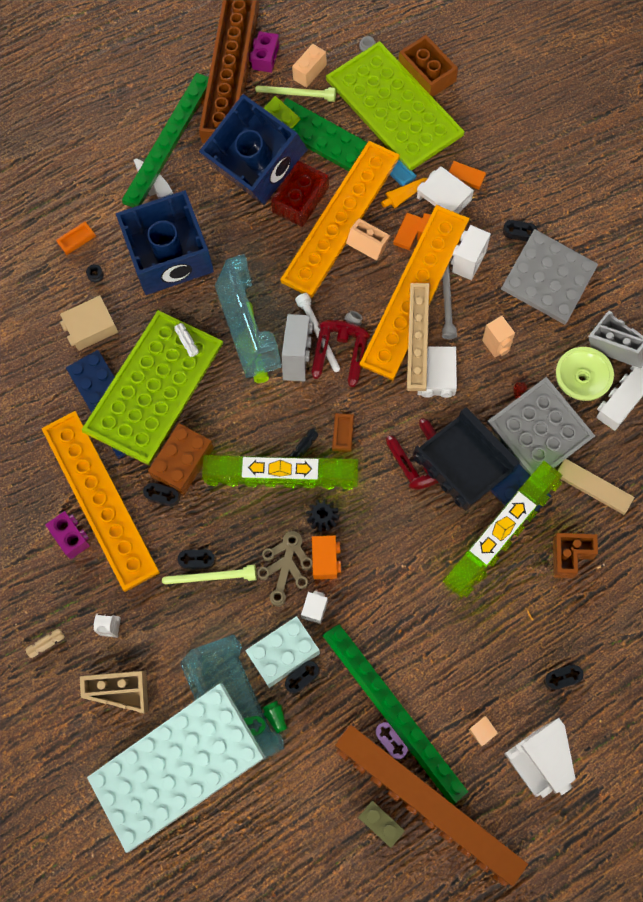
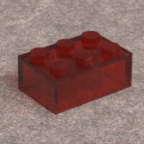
[271,161,329,227]

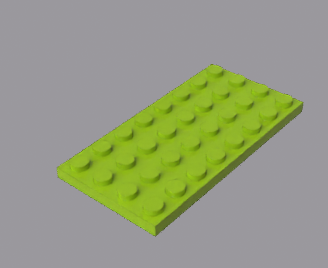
[326,41,465,171]
[81,310,223,466]

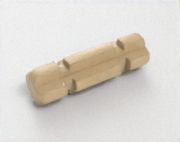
[25,629,64,658]

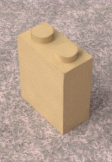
[60,296,118,351]

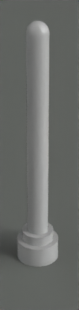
[442,265,457,339]

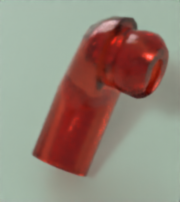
[513,382,527,400]

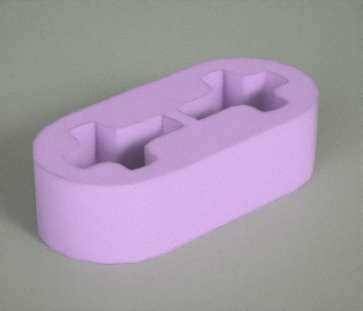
[376,722,408,759]

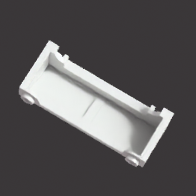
[504,718,576,798]

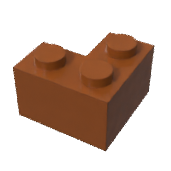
[553,533,598,578]

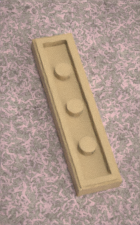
[555,459,635,515]

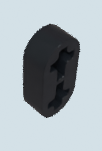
[503,220,538,242]
[143,483,180,507]
[177,549,216,570]
[285,661,319,694]
[544,665,584,691]

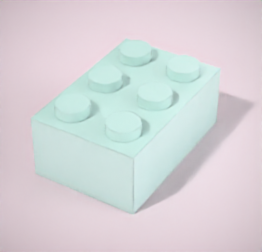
[245,616,320,688]

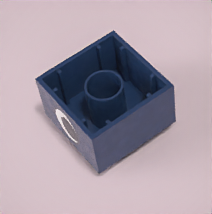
[199,94,307,205]
[116,190,214,296]

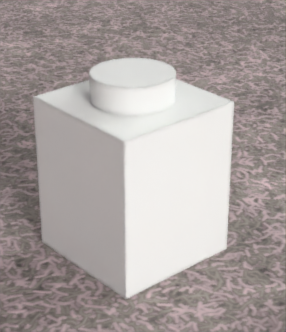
[301,591,328,624]

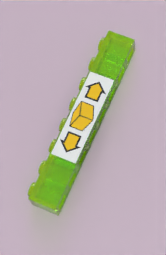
[202,455,358,490]
[442,461,563,599]

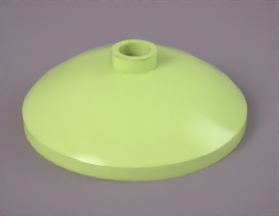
[556,347,614,401]

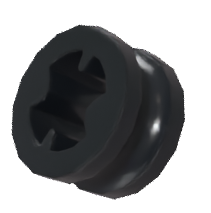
[86,264,104,283]

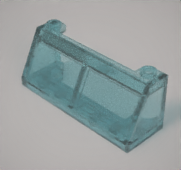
[215,254,282,378]
[180,634,285,762]

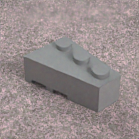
[588,311,643,369]
[282,314,313,382]

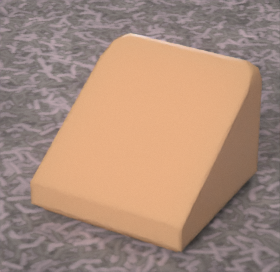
[469,716,498,747]

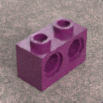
[249,31,280,73]
[45,511,90,560]

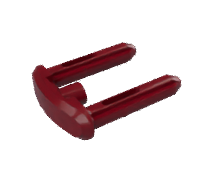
[311,320,370,387]
[386,418,438,490]

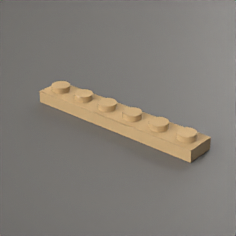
[407,283,429,391]

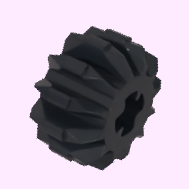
[306,499,339,532]

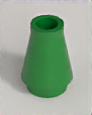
[263,701,288,733]

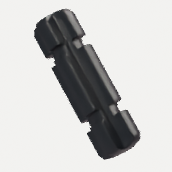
[290,429,318,459]

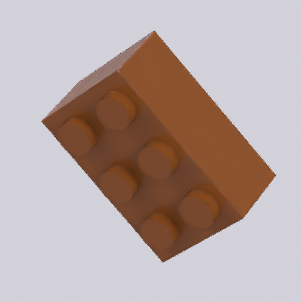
[399,35,458,97]
[148,423,214,495]

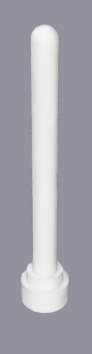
[295,293,340,372]

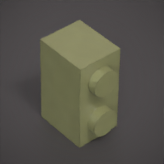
[358,801,405,848]

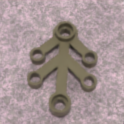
[257,531,313,607]

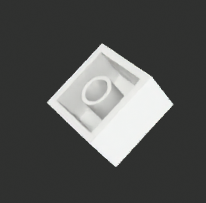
[451,225,491,280]

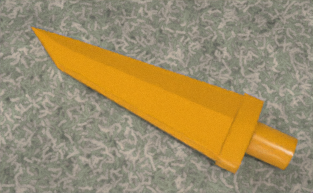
[381,178,428,208]

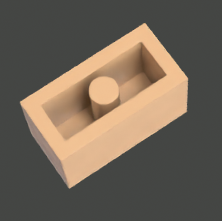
[292,44,327,88]
[346,218,390,260]
[482,316,515,357]

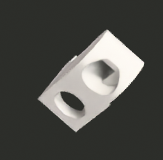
[94,613,121,638]

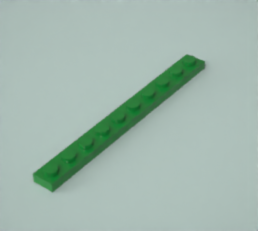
[122,73,209,208]
[323,624,468,805]

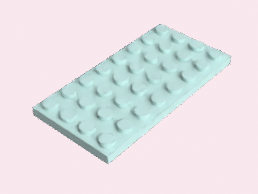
[87,683,266,853]

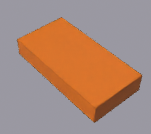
[449,161,486,190]
[393,213,422,251]
[56,221,96,255]

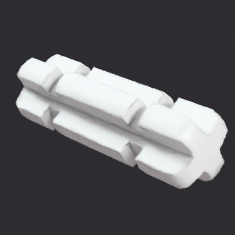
[175,323,198,357]

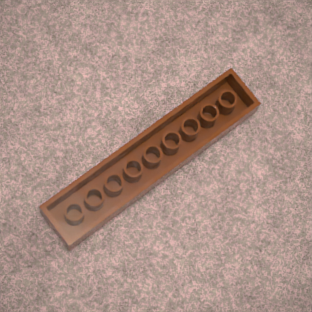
[199,0,259,143]
[335,724,528,887]

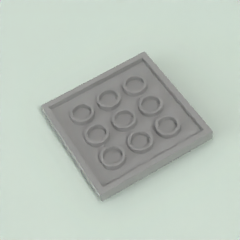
[501,229,598,325]
[486,377,595,482]

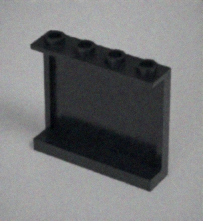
[413,407,520,511]

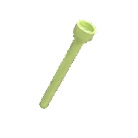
[255,86,336,102]
[162,564,257,584]

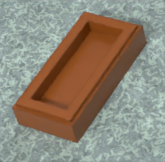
[332,413,354,452]

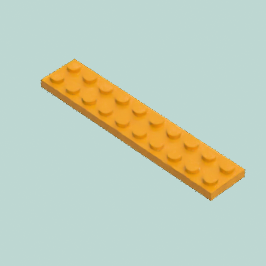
[280,141,400,298]
[360,205,470,381]
[41,411,160,592]

